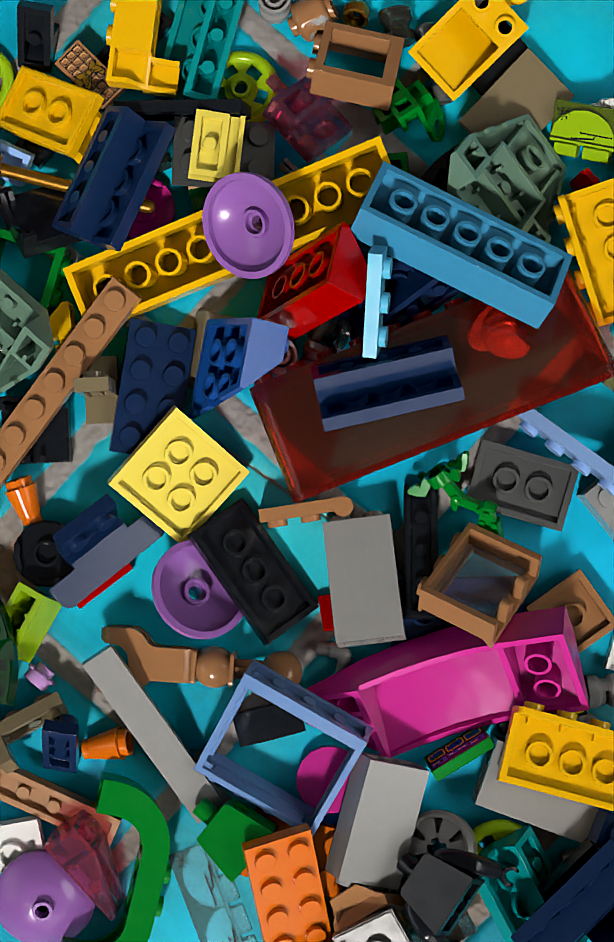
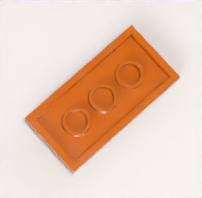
[241,823,333,942]

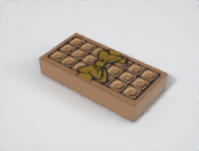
[54,40,127,112]

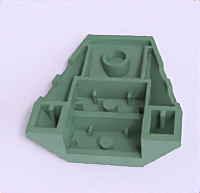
[447,114,566,244]
[0,268,54,394]

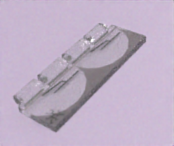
[169,844,257,942]

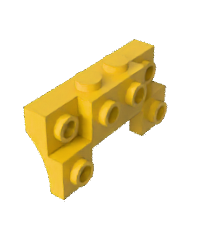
[106,0,181,98]

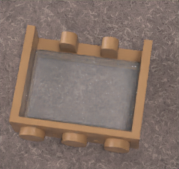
[416,522,543,649]

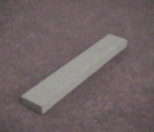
[82,643,225,824]

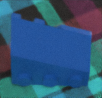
[188,317,289,419]

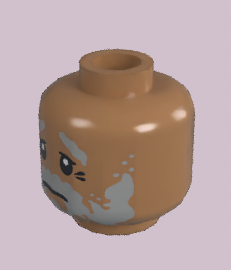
[287,0,339,42]

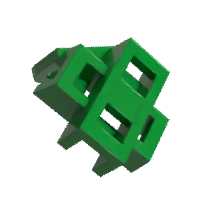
[372,77,446,142]

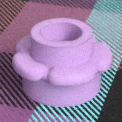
[24,661,55,692]

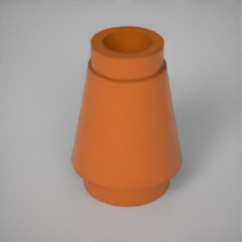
[4,474,43,526]
[81,726,134,760]

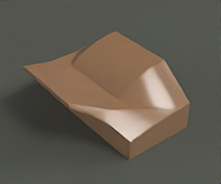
[330,884,404,932]

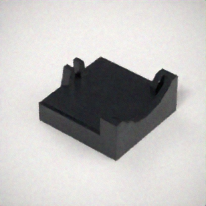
[0,186,82,259]
[0,396,72,464]

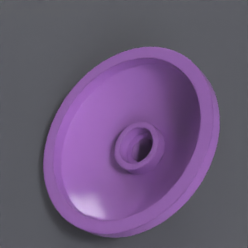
[202,171,295,279]
[151,540,243,639]
[0,849,96,942]

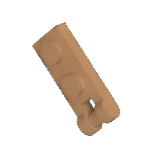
[258,497,353,528]

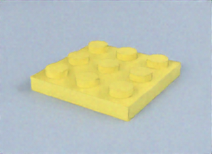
[107,405,250,543]

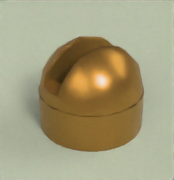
[342,0,370,29]

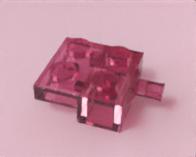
[262,73,354,163]

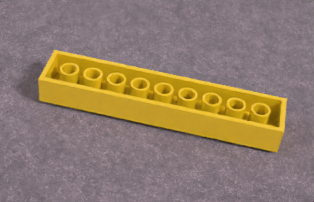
[62,136,391,321]

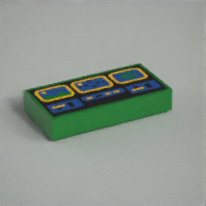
[423,727,495,781]

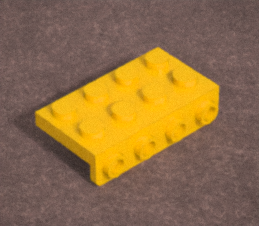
[553,178,614,327]
[496,701,614,811]

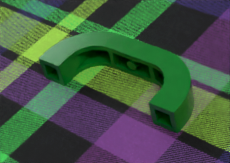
[61,771,172,942]

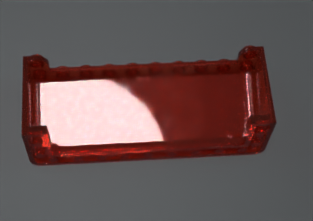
[249,268,614,504]

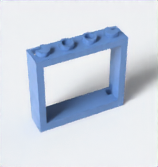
[194,660,374,837]

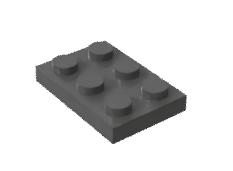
[172,116,275,188]
[466,439,579,532]

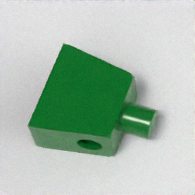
[192,797,279,883]

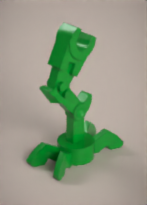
[407,451,504,538]

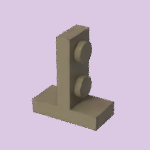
[74,356,119,425]
[0,691,69,774]

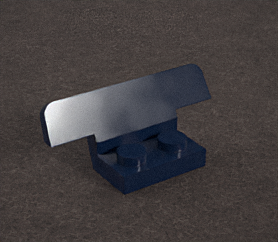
[49,494,164,608]

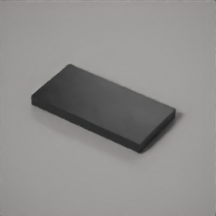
[187,497,319,646]

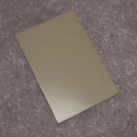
[458,48,574,134]

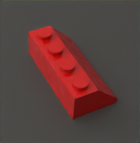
[257,222,367,341]

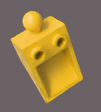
[408,0,529,101]

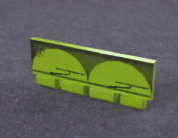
[549,99,614,164]

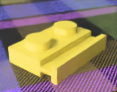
[188,109,246,183]

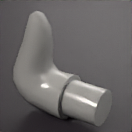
[316,641,352,673]

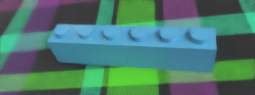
[351,161,573,329]

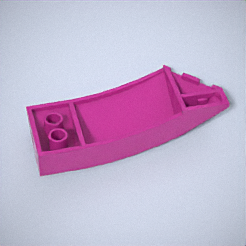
[305,606,590,758]

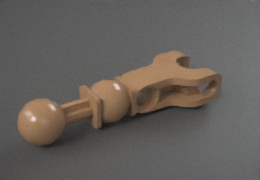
[97,625,303,693]

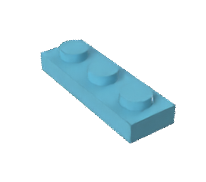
[362,245,393,359]

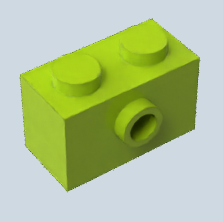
[5,582,62,663]

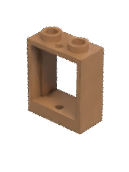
[306,21,405,111]

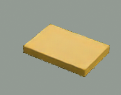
[0,65,104,159]

